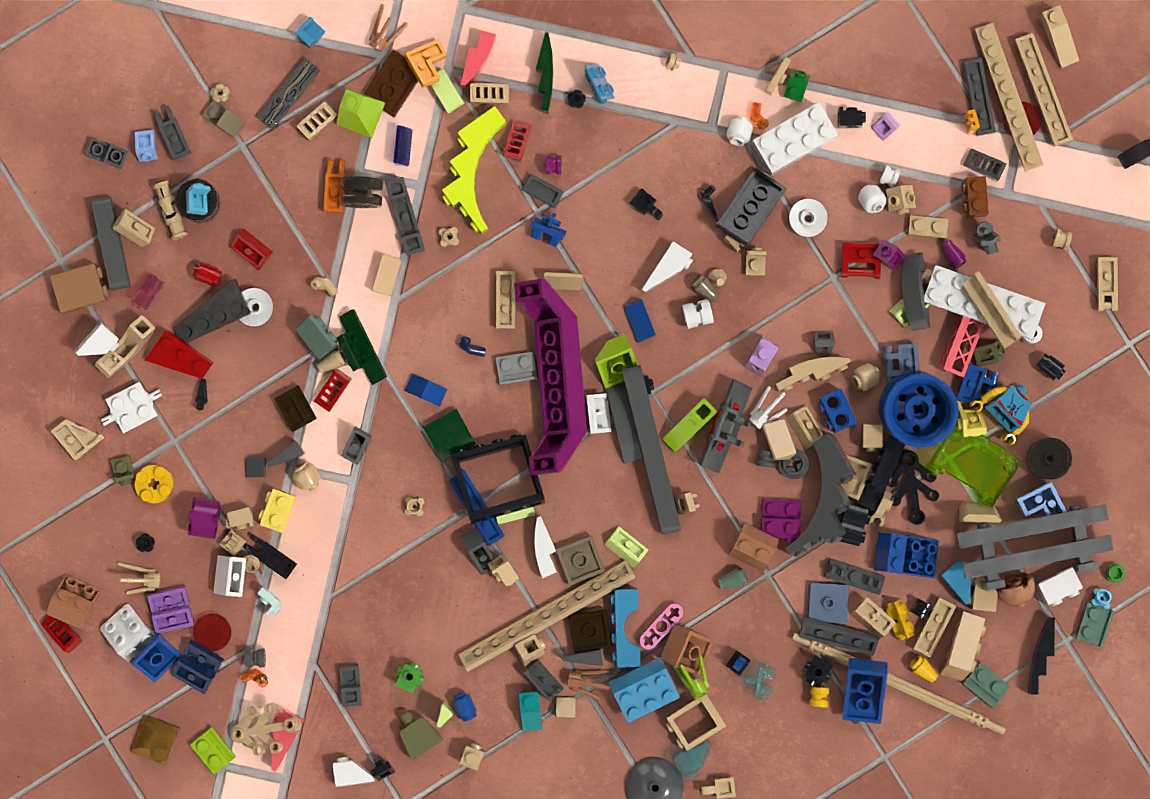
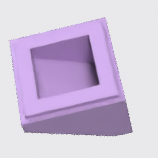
[871,112,900,141]

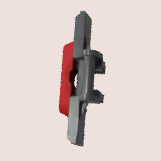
[699,379,752,473]

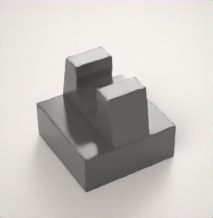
[814,331,835,353]

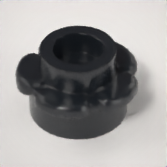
[567,90,586,108]
[136,533,155,552]

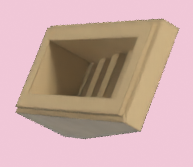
[470,83,509,104]
[296,101,338,141]

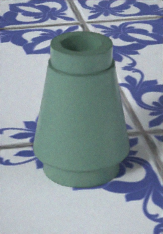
[718,568,748,590]

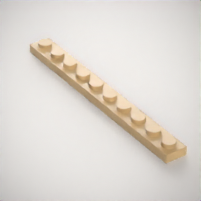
[458,561,636,672]

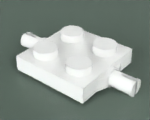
[101,382,163,433]

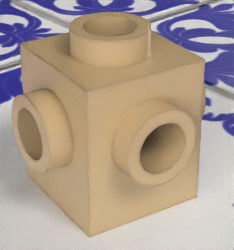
[886,185,916,215]

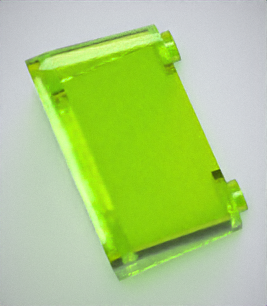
[926,422,1019,507]

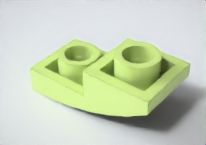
[431,69,465,113]

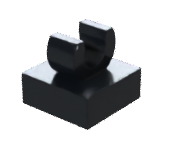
[371,756,395,781]

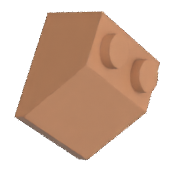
[729,523,779,572]
[661,624,714,676]

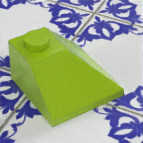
[337,89,385,138]
[595,334,638,389]

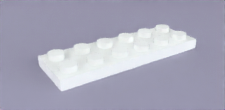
[924,265,1046,340]

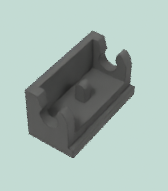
[524,660,564,702]

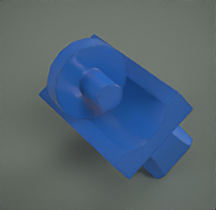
[530,213,566,247]

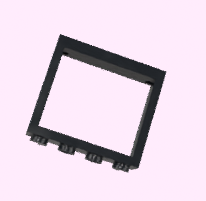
[452,434,545,524]

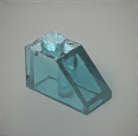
[673,741,711,780]

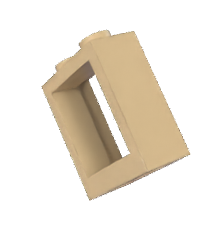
[665,695,726,751]

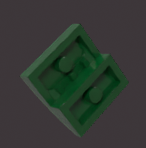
[423,408,476,463]

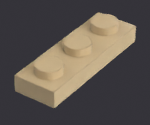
[496,271,516,329]
[912,597,956,658]

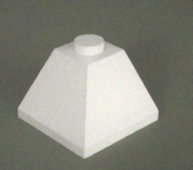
[75,321,119,356]

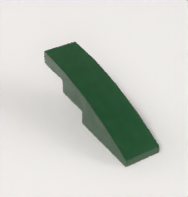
[536,32,554,114]

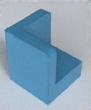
[295,16,326,49]

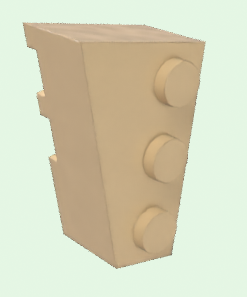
[940,611,986,682]

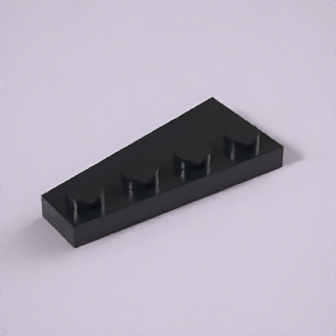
[174,279,251,343]

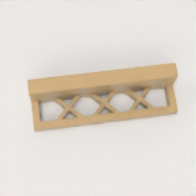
[962,271,1022,349]

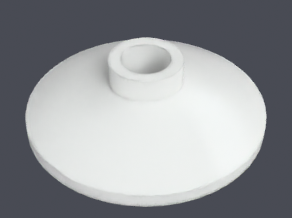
[789,199,828,237]
[240,288,273,326]

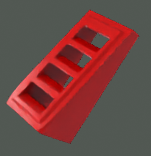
[503,120,532,161]
[314,369,352,412]
[41,616,83,653]

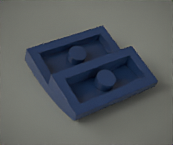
[171,640,224,694]

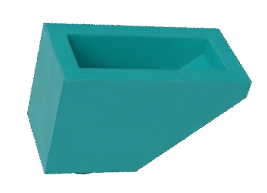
[519,691,542,731]

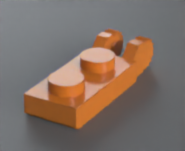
[323,159,345,213]

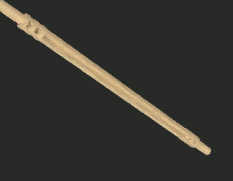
[792,633,1006,735]

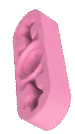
[640,604,683,649]

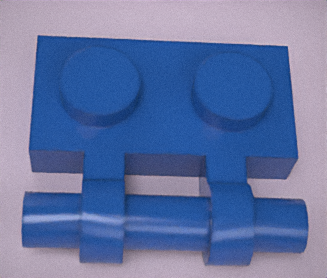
[956,363,999,410]

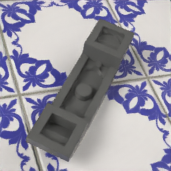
[385,177,425,256]
[902,252,930,331]
[606,384,643,463]

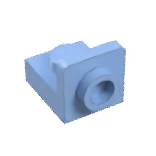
[135,130,158,162]

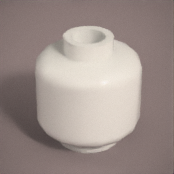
[726,116,753,146]
[858,185,887,213]

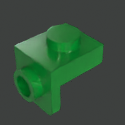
[783,70,810,102]

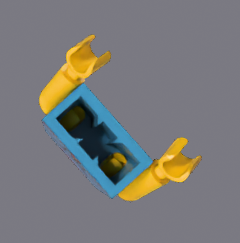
[970,385,1031,445]

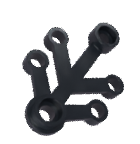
[888,451,939,525]

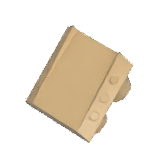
[958,501,1002,523]

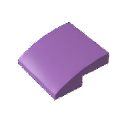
[147,585,194,634]

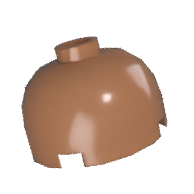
[996,572,1035,607]

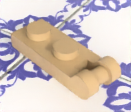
[1097,257,1118,311]

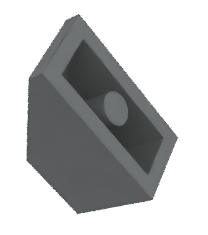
[461,528,495,575]

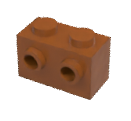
[962,176,989,218]

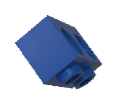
[818,388,857,433]

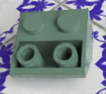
[296,314,338,361]

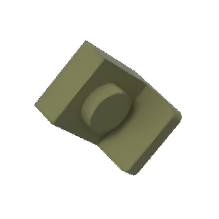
[974,340,1005,367]
[111,456,136,486]

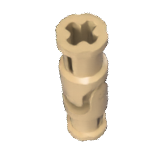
[152,181,188,240]

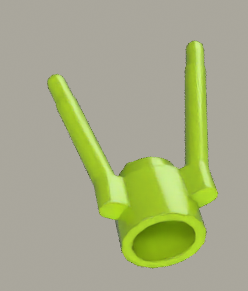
[672,655,710,699]

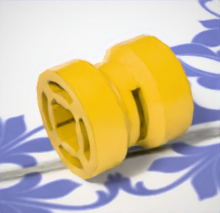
[809,686,830,708]

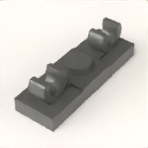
[824,559,885,595]

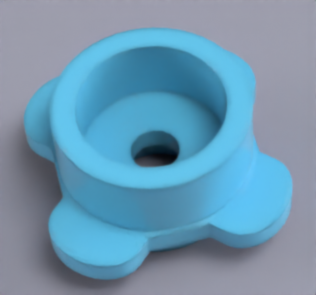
[1092,588,1112,609]

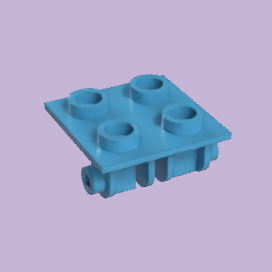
[584,64,615,104]

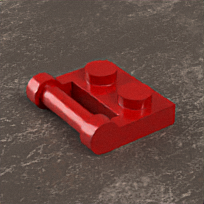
[841,243,881,279]

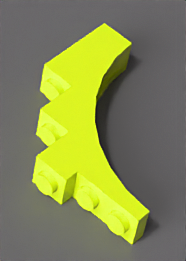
[442,106,506,234]

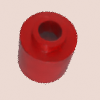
[193,262,222,286]

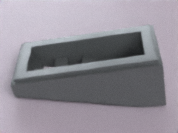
[962,148,1007,182]
[265,441,306,467]
[563,650,603,666]

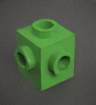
[395,662,425,693]

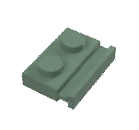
[1075,602,1114,648]
[962,662,1010,708]

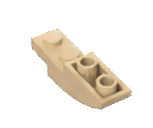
[775,357,851,393]

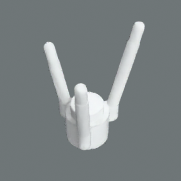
[749,386,788,429]

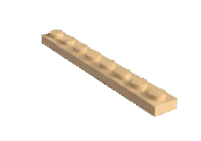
[975,23,1044,172]

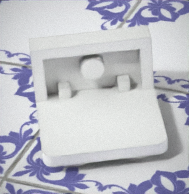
[100,604,157,662]

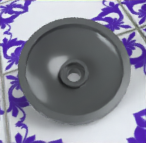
[626,758,684,799]

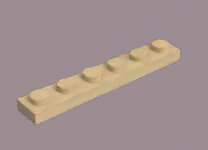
[1014,33,1073,147]

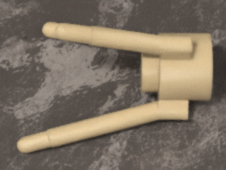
[117,562,160,595]

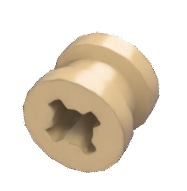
[1052,229,1072,251]

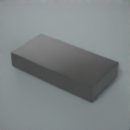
[521,173,564,209]

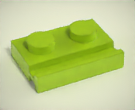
[190,727,237,775]

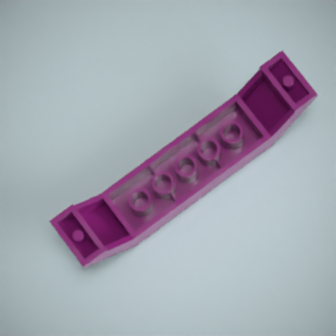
[514,278,587,475]

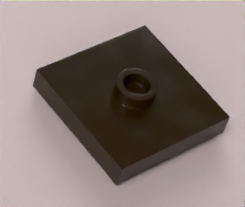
[568,609,612,654]

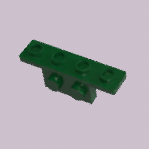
[336,309,387,385]

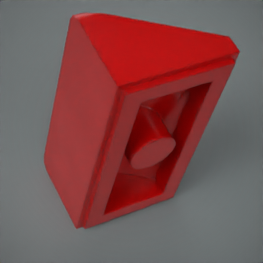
[229,229,273,270]

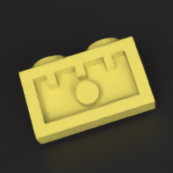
[258,489,296,533]

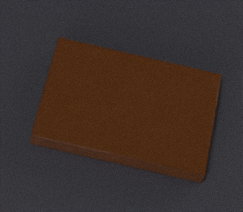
[364,49,419,118]

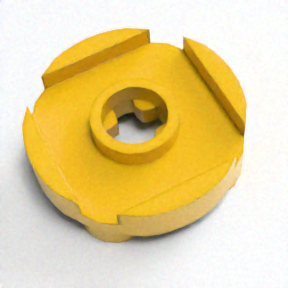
[135,465,174,503]

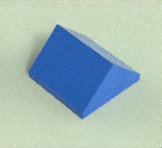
[130,634,182,682]

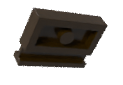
[274,385,317,432]

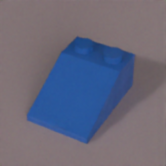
[842,658,888,724]

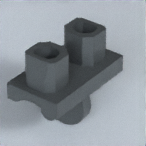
[973,221,1000,255]

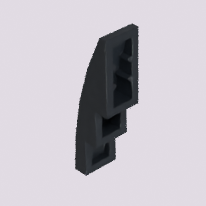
[1028,617,1055,695]

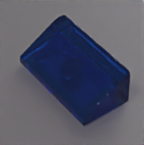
[393,125,413,167]

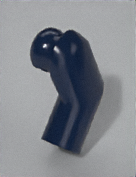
[459,337,486,357]

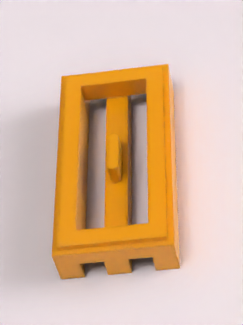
[963,109,980,135]

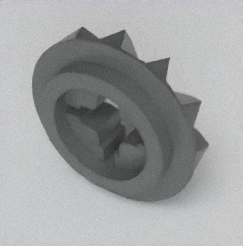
[778,449,809,479]

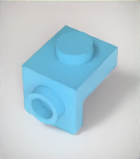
[186,183,210,215]

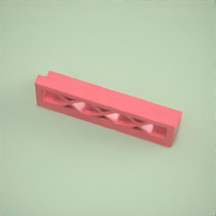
[937,315,984,378]

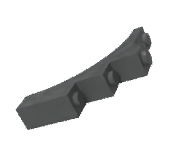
[785,433,856,557]

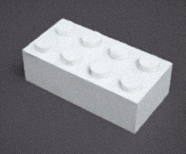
[752,102,838,176]

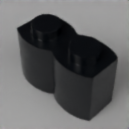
[840,504,871,546]

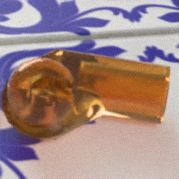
[750,102,769,130]
[240,669,268,687]

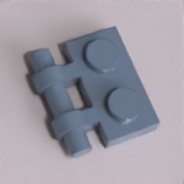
[883,343,919,384]

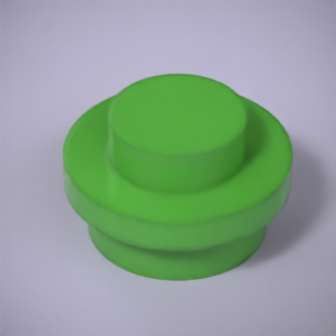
[1106,564,1125,583]

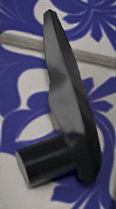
[700,185,718,222]

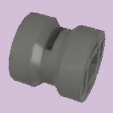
[245,648,266,668]

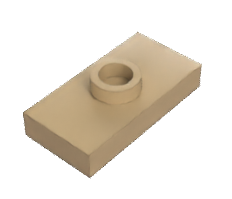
[765,57,792,96]

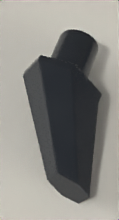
[195,379,208,410]

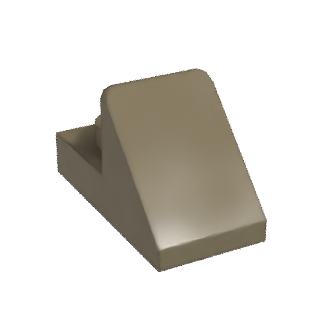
[202,101,245,138]

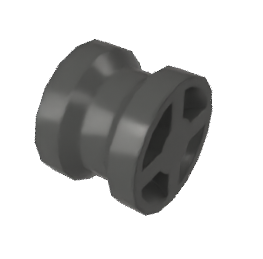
[756,450,775,468]

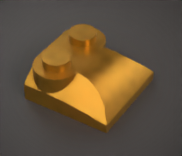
[131,715,180,765]

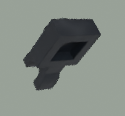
[630,188,663,221]

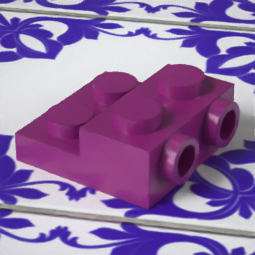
[761,499,801,543]

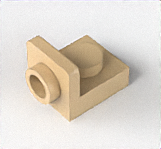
[745,248,766,276]

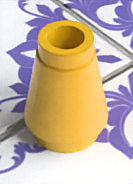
[909,655,938,683]

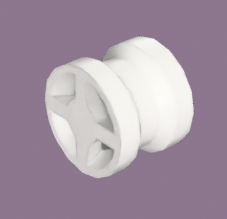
[879,165,901,188]

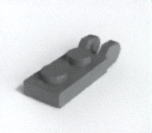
[154,105,191,161]

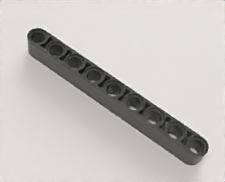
[622,365,681,535]

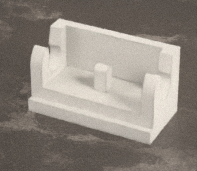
[586,394,612,434]

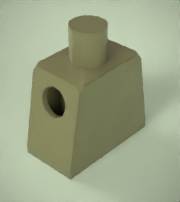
[399,711,443,760]

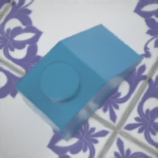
[940,560,971,605]

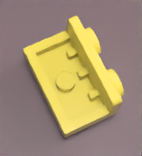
[957,401,987,437]

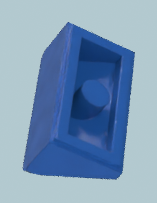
[624,300,656,343]

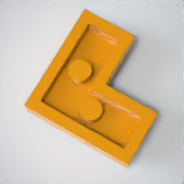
[404,39,448,88]

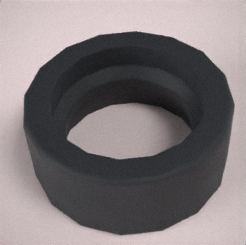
[1117,138,1150,169]

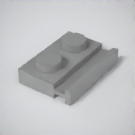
[496,352,538,385]

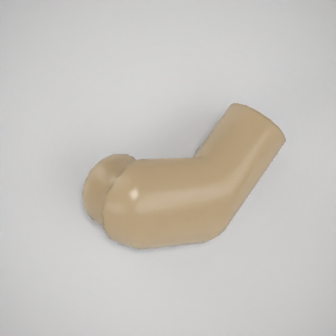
[310,277,339,298]

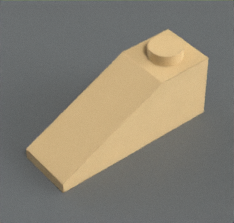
[1039,5,1079,69]

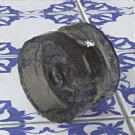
[340,176,383,209]
[175,179,221,224]
[1026,437,1072,480]

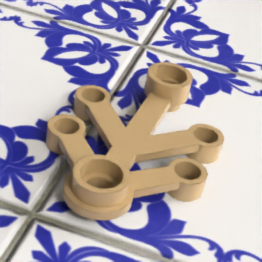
[230,703,301,756]

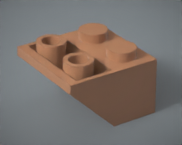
[47,574,101,630]

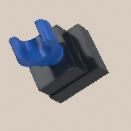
[725,650,751,676]

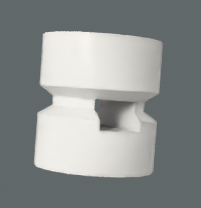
[682,299,714,329]

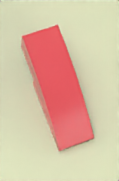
[461,31,497,88]

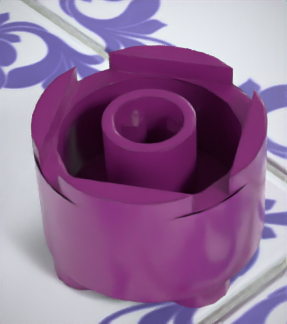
[188,497,221,539]

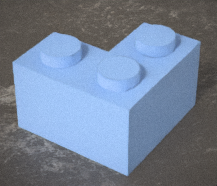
[1014,482,1067,517]

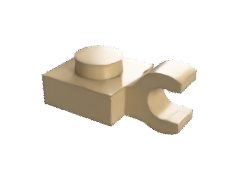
[870,490,893,527]
[701,777,736,799]

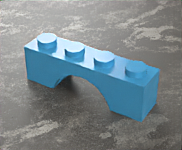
[611,589,640,667]

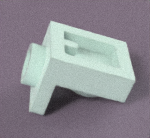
[258,587,282,617]

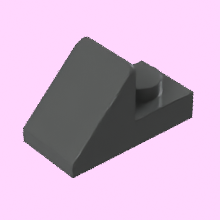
[341,427,372,465]

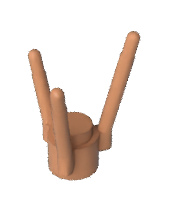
[369,4,408,52]
[567,670,611,700]

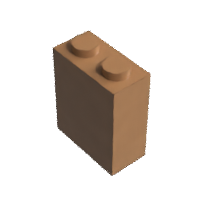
[50,263,109,314]

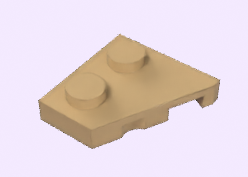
[51,419,104,462]

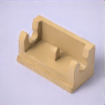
[851,597,896,639]

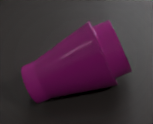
[941,240,967,269]

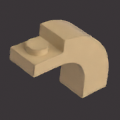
[95,315,156,378]

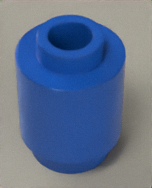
[452,692,477,722]

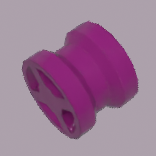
[546,155,561,175]

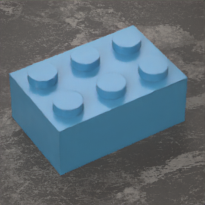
[608,657,680,723]

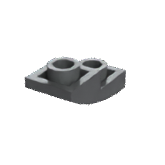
[85,137,128,169]

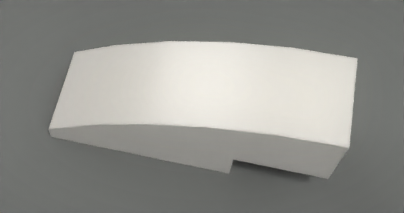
[535,516,557,578]

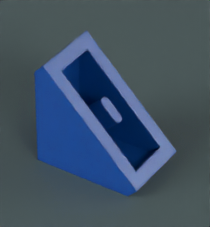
[405,374,447,407]

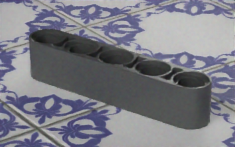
[91,196,131,291]

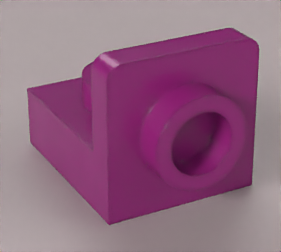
[873,240,905,271]

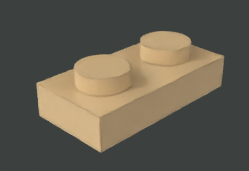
[908,215,948,239]

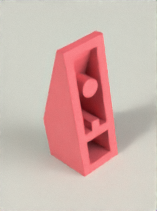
[272,709,305,772]

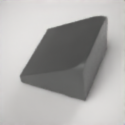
[246,458,266,478]

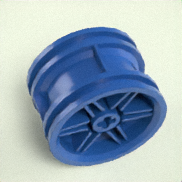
[879,371,958,448]

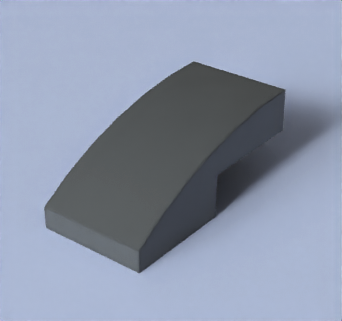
[339,664,362,707]

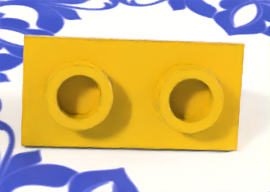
[886,599,914,641]

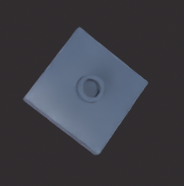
[808,583,849,624]

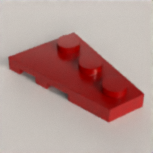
[144,329,214,379]

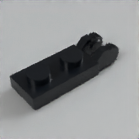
[244,534,298,579]

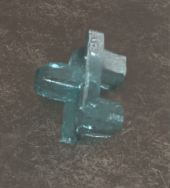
[743,663,776,699]

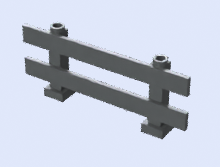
[957,504,1113,591]

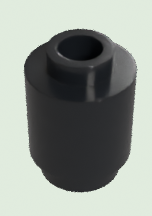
[1036,353,1066,381]

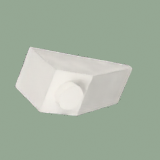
[642,242,693,293]

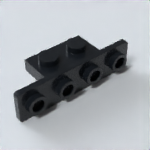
[858,436,905,512]

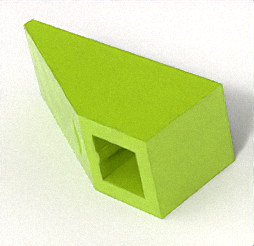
[662,398,717,453]

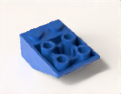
[874,532,939,578]

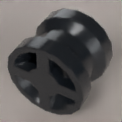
[910,598,934,621]

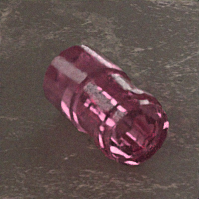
[131,273,165,310]

